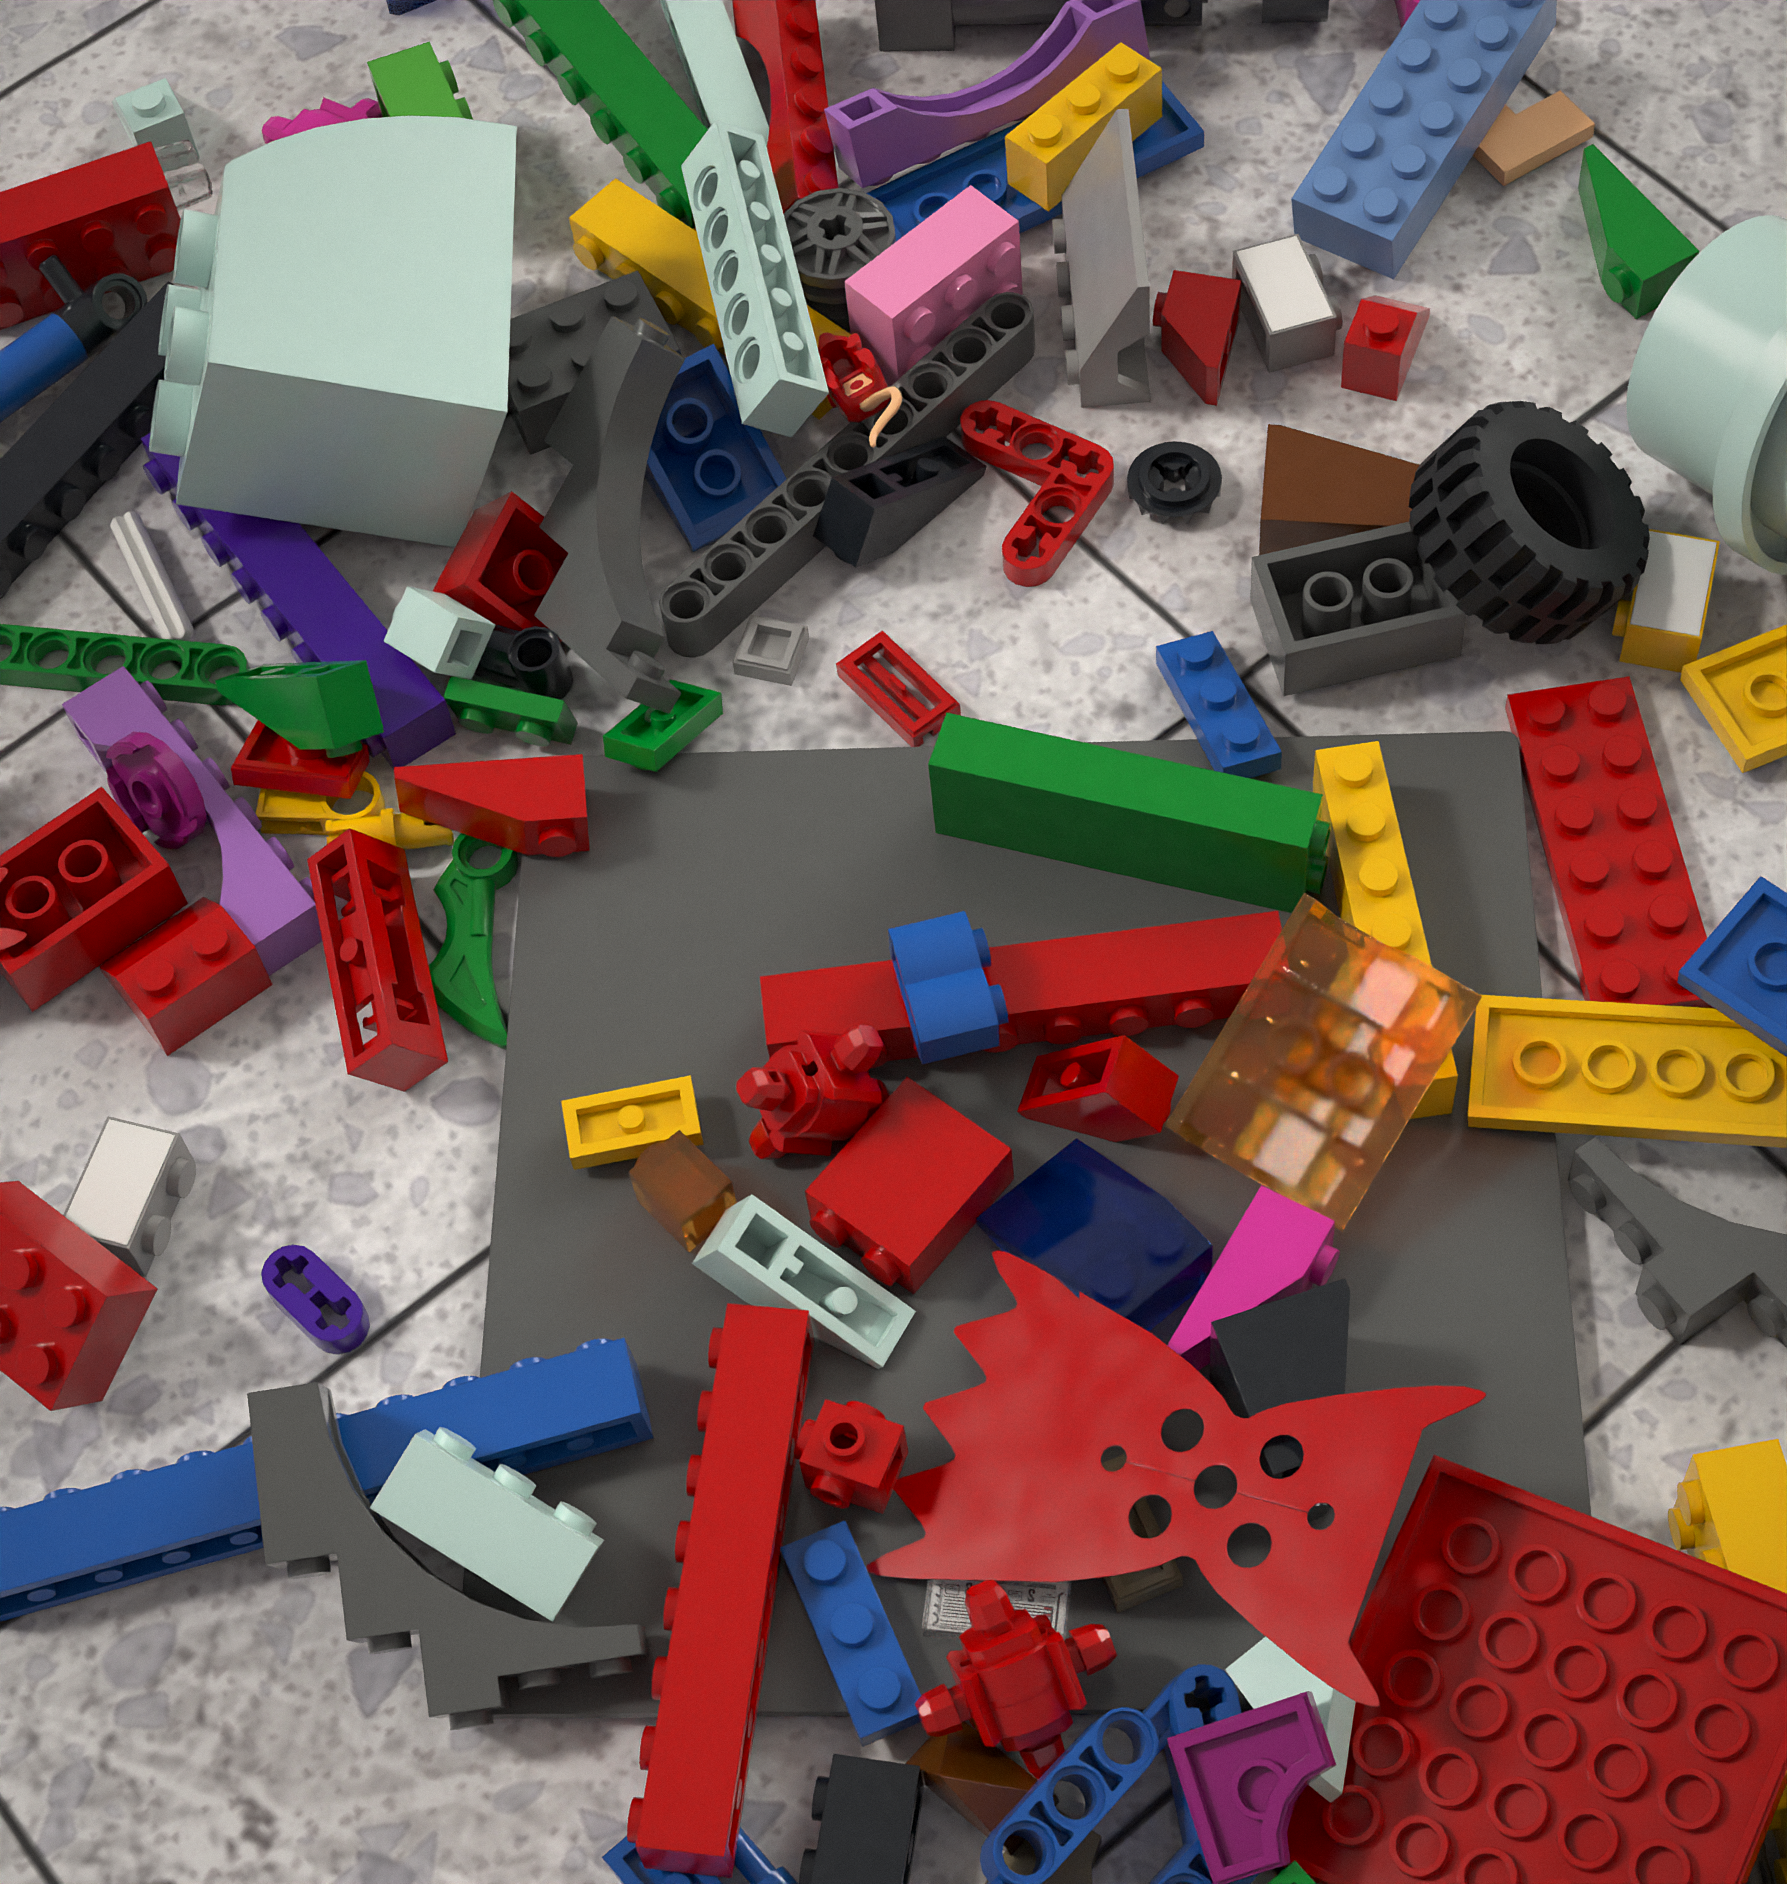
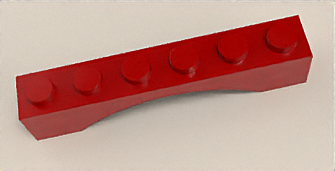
[732,0,839,214]

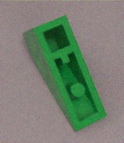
[1578,144,1699,319]
[215,660,384,758]

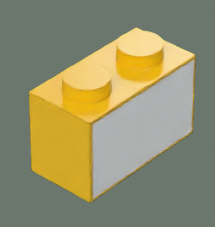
[1612,529,1720,673]

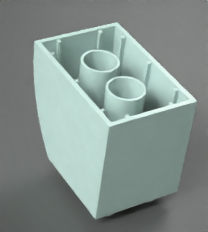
[149,116,517,547]

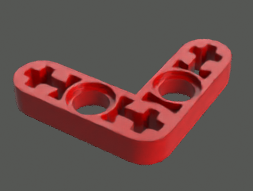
[960,400,1114,587]

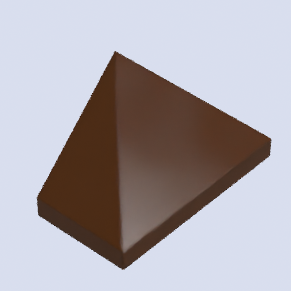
[905,1722,1060,1856]

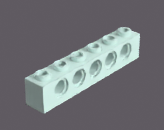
[681,120,829,437]

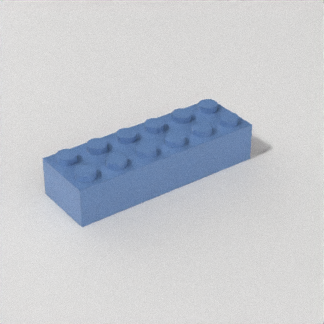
[1291,0,1557,280]

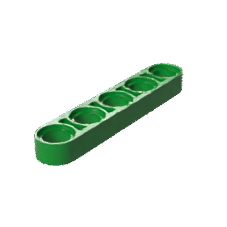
[0,624,250,706]

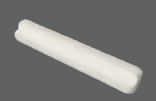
[110,511,197,642]

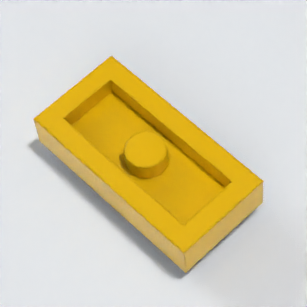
[561,1075,704,1170]

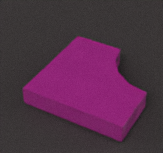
[1167,1691,1336,1884]

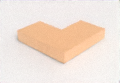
[1473,90,1595,186]

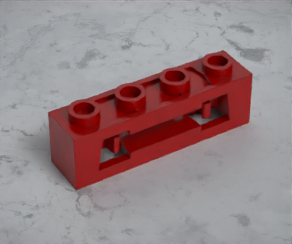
[307,828,448,1092]

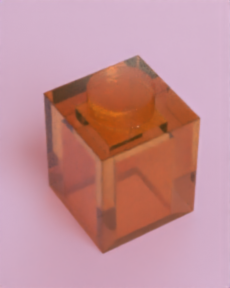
[629,1130,737,1253]

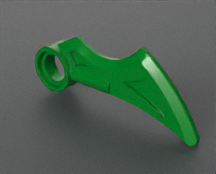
[429,833,519,1049]

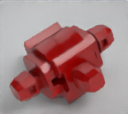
[736,1025,890,1160]
[915,1579,1117,1780]

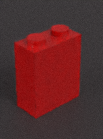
[805,1077,1014,1295]

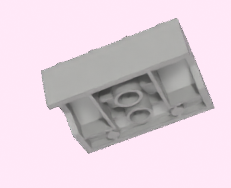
[1052,109,1150,408]

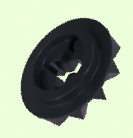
[1127,441,1222,524]

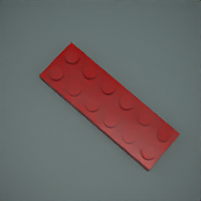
[1505,676,1714,1008]

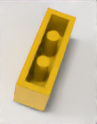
[1005,42,1162,211]

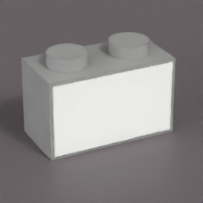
[1232,234,1343,373]
[63,1116,196,1277]

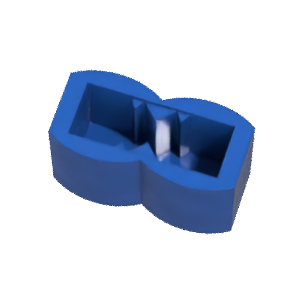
[888,911,1009,1064]

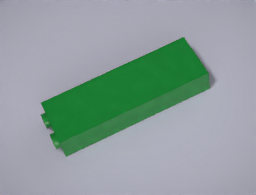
[928,713,1331,916]

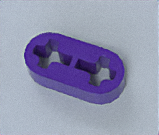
[261,1244,370,1355]

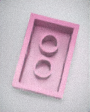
[844,185,1023,386]

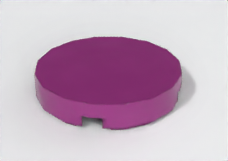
[106,732,207,849]

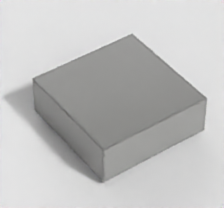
[732,614,809,686]

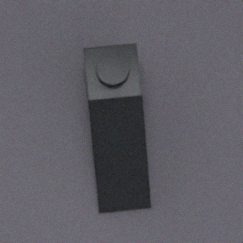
[813,436,987,568]

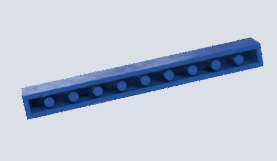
[0,1338,654,1622]

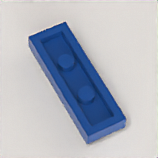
[1156,631,1282,778]
[780,1520,921,1747]

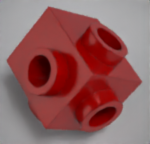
[794,1399,909,1514]

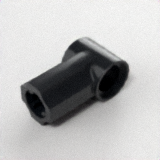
[474,624,573,700]

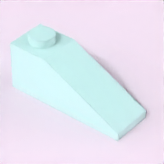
[692,1194,916,1369]

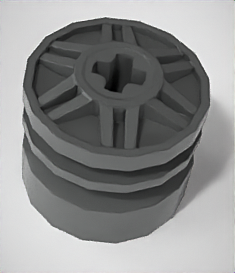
[784,188,896,334]

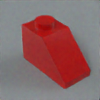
[1153,270,1242,406]
[1341,295,1430,401]
[1017,1035,1179,1142]

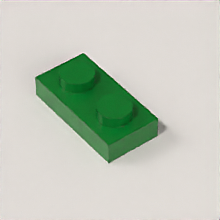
[443,676,578,746]
[603,679,723,772]

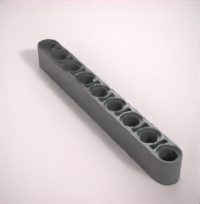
[659,292,1035,658]

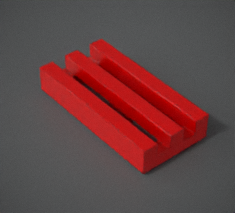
[836,630,961,747]

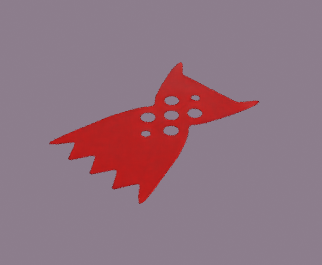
[866,1250,1487,1707]

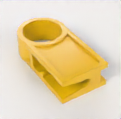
[256,771,386,835]

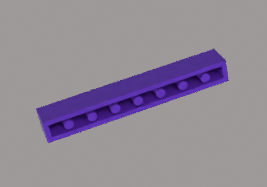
[141,433,456,770]

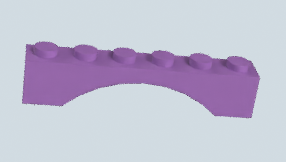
[824,0,1150,188]
[62,666,322,976]

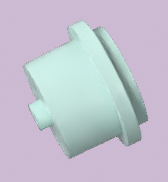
[1626,215,1787,575]

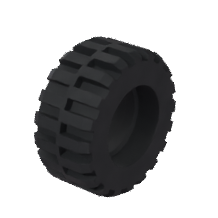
[1408,401,1650,644]

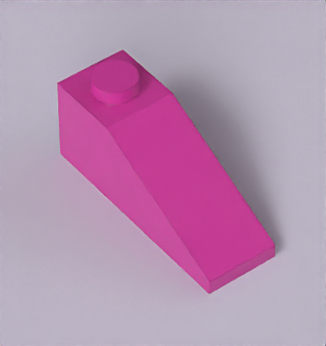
[1167,1185,1340,1370]

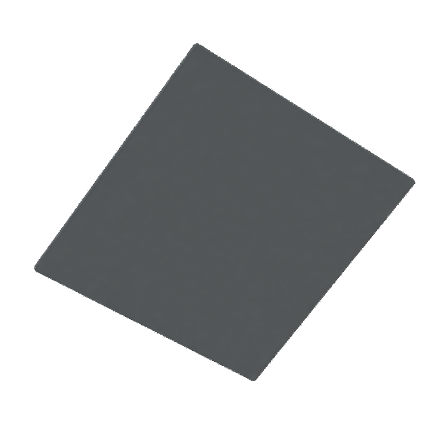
[462,731,1591,1719]

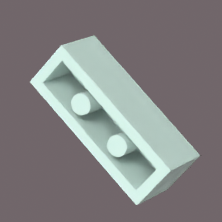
[370,1427,604,1622]

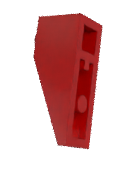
[394,754,590,857]

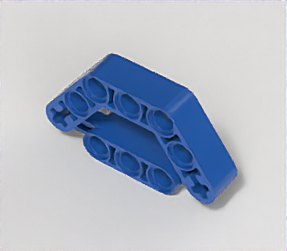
[980,1664,1260,1884]

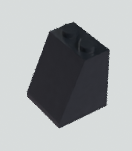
[1210,1278,1350,1523]

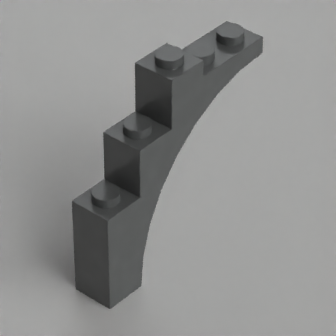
[1568,1136,1787,1348]
[247,1382,648,1730]

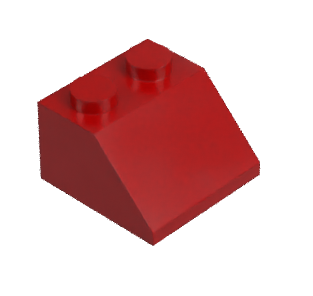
[433,491,568,643]
[99,897,273,1056]

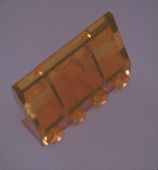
[1165,893,1482,1232]

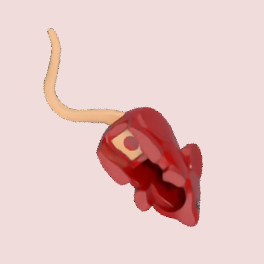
[818,332,902,448]

